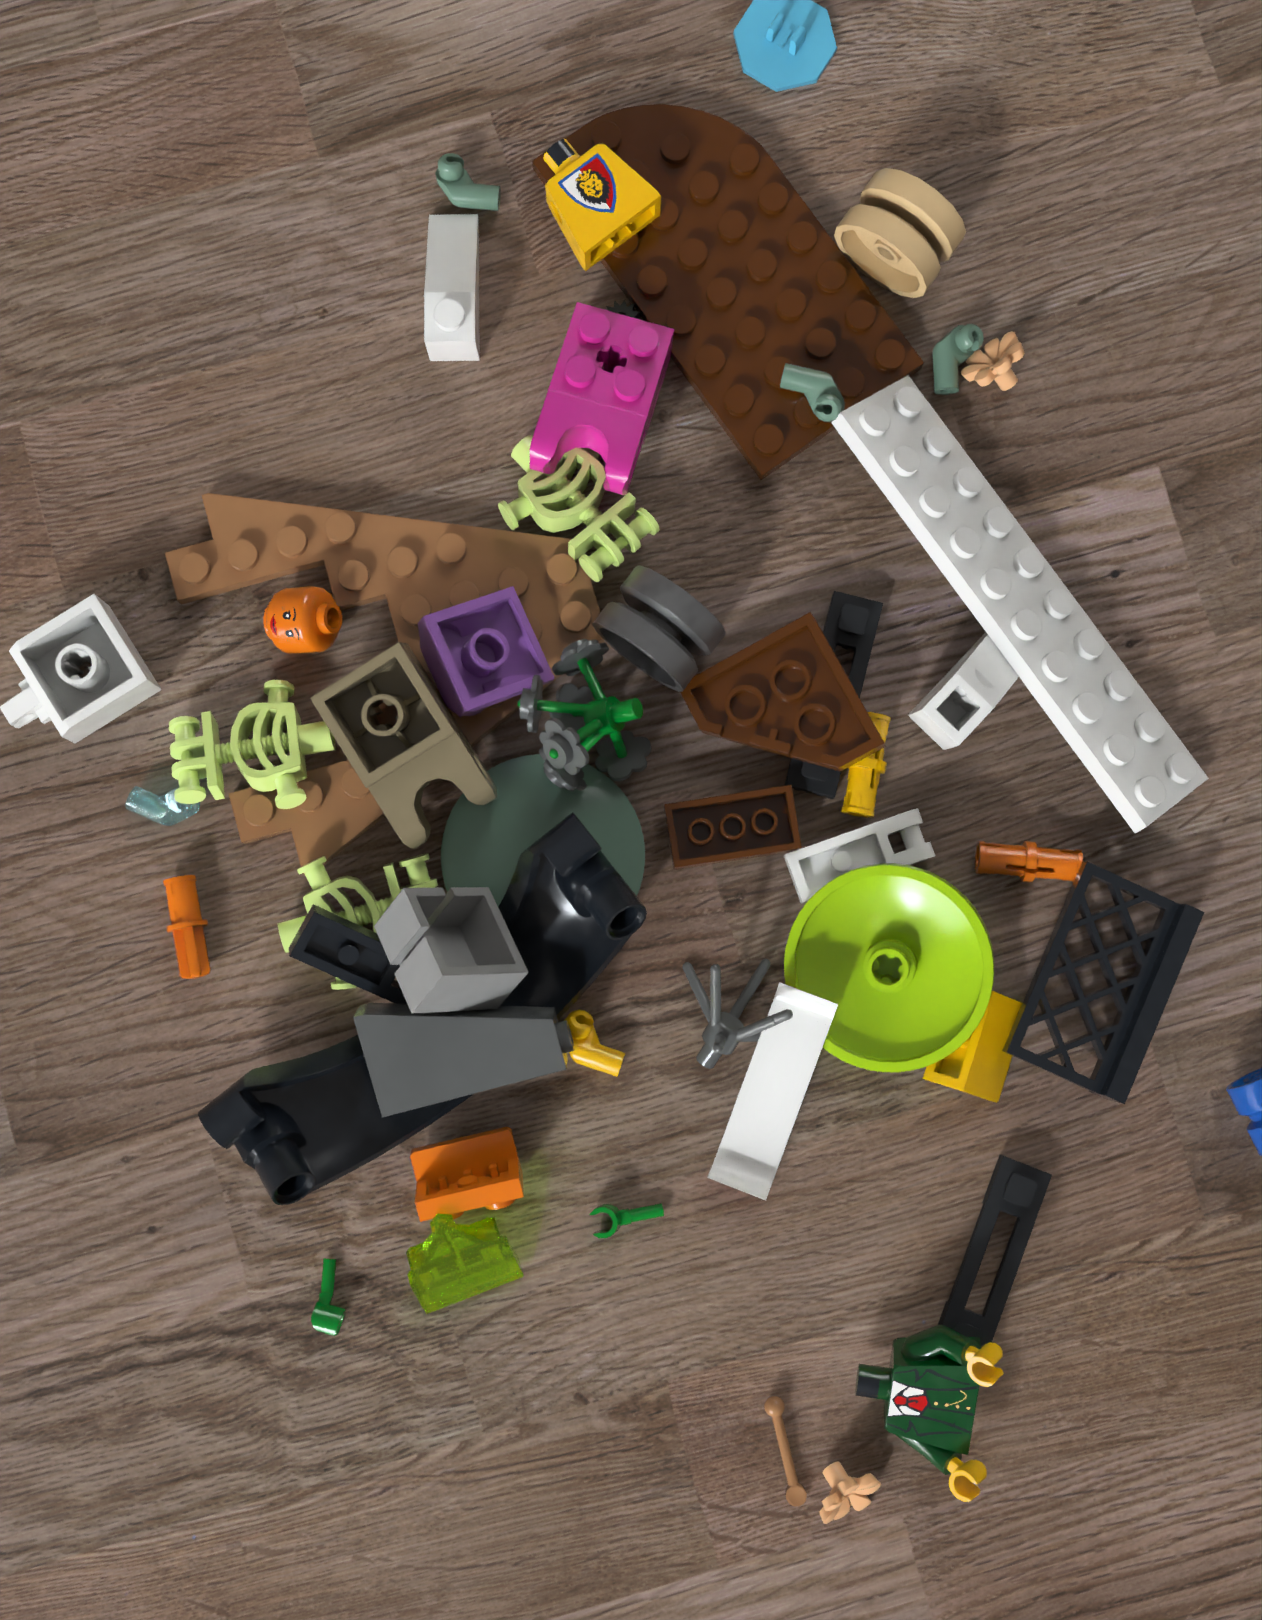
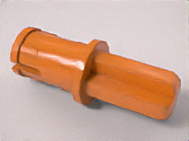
[163,875,211,979]

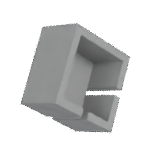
[374,887,528,1014]

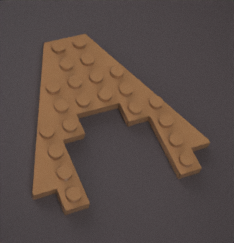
[165,493,605,875]

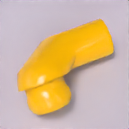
[564,1009,625,1077]

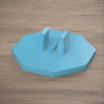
[733,0,837,92]

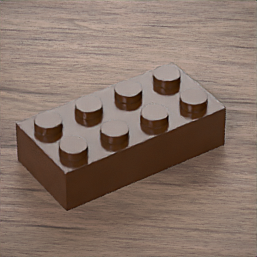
[664,785,802,870]

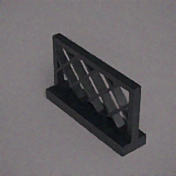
[1002,861,1204,1104]

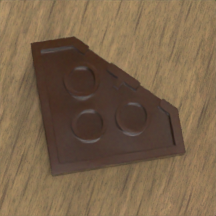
[680,612,886,772]

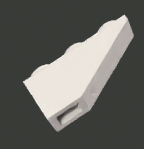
[908,632,1019,750]

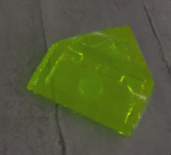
[406,1214,524,1314]

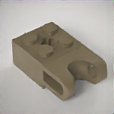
[310,642,497,849]

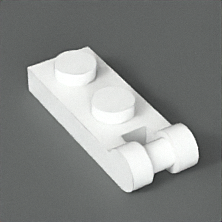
[784,808,935,904]

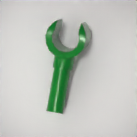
[590,1203,664,1238]
[311,1258,346,1336]

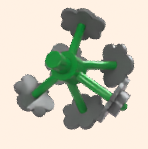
[517,639,652,791]

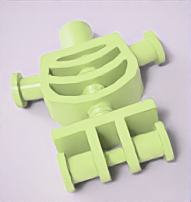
[498,435,660,582]
[169,680,336,809]
[278,853,438,990]

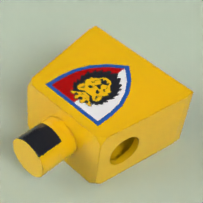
[543,139,661,271]

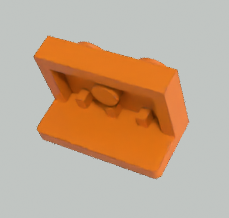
[410,1127,524,1222]

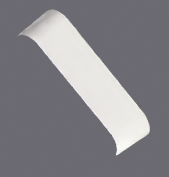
[707,982,838,1200]

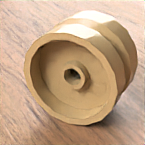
[834,168,966,298]

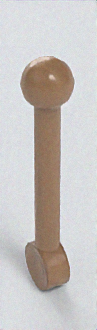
[764,1396,807,1506]

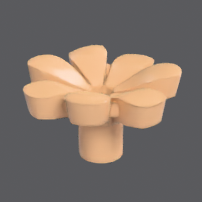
[961,331,1025,391]
[819,1461,881,1524]

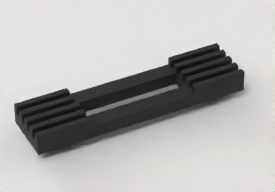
[784,591,883,799]
[938,1155,1052,1348]

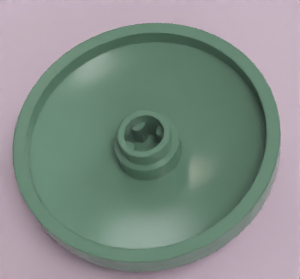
[441,754,645,906]

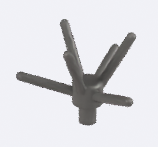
[682,959,793,1069]

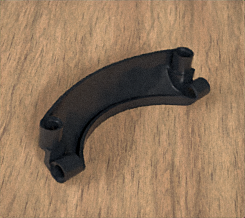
[198,812,647,1205]

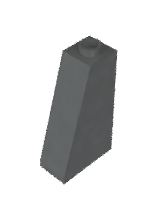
[353,1003,575,1118]

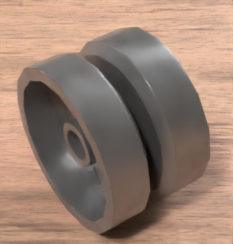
[592,565,726,692]

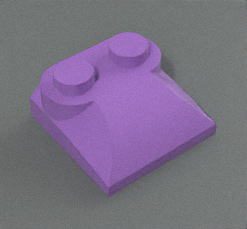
[418,586,555,717]

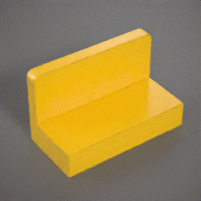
[923,991,1022,1103]

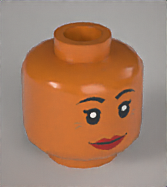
[263,586,342,654]

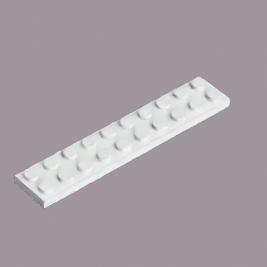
[832,375,1209,833]

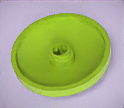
[784,863,995,1072]

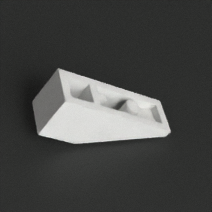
[424,214,480,361]

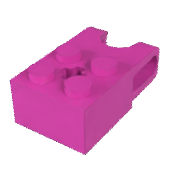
[529,302,674,495]

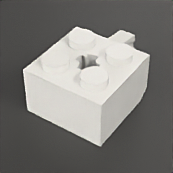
[0,594,162,743]

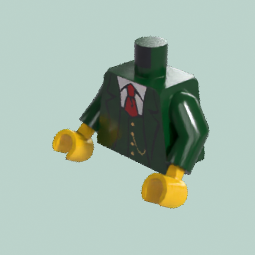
[855,1325,1004,1502]

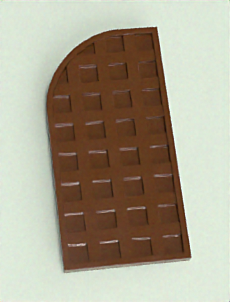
[532,104,924,480]

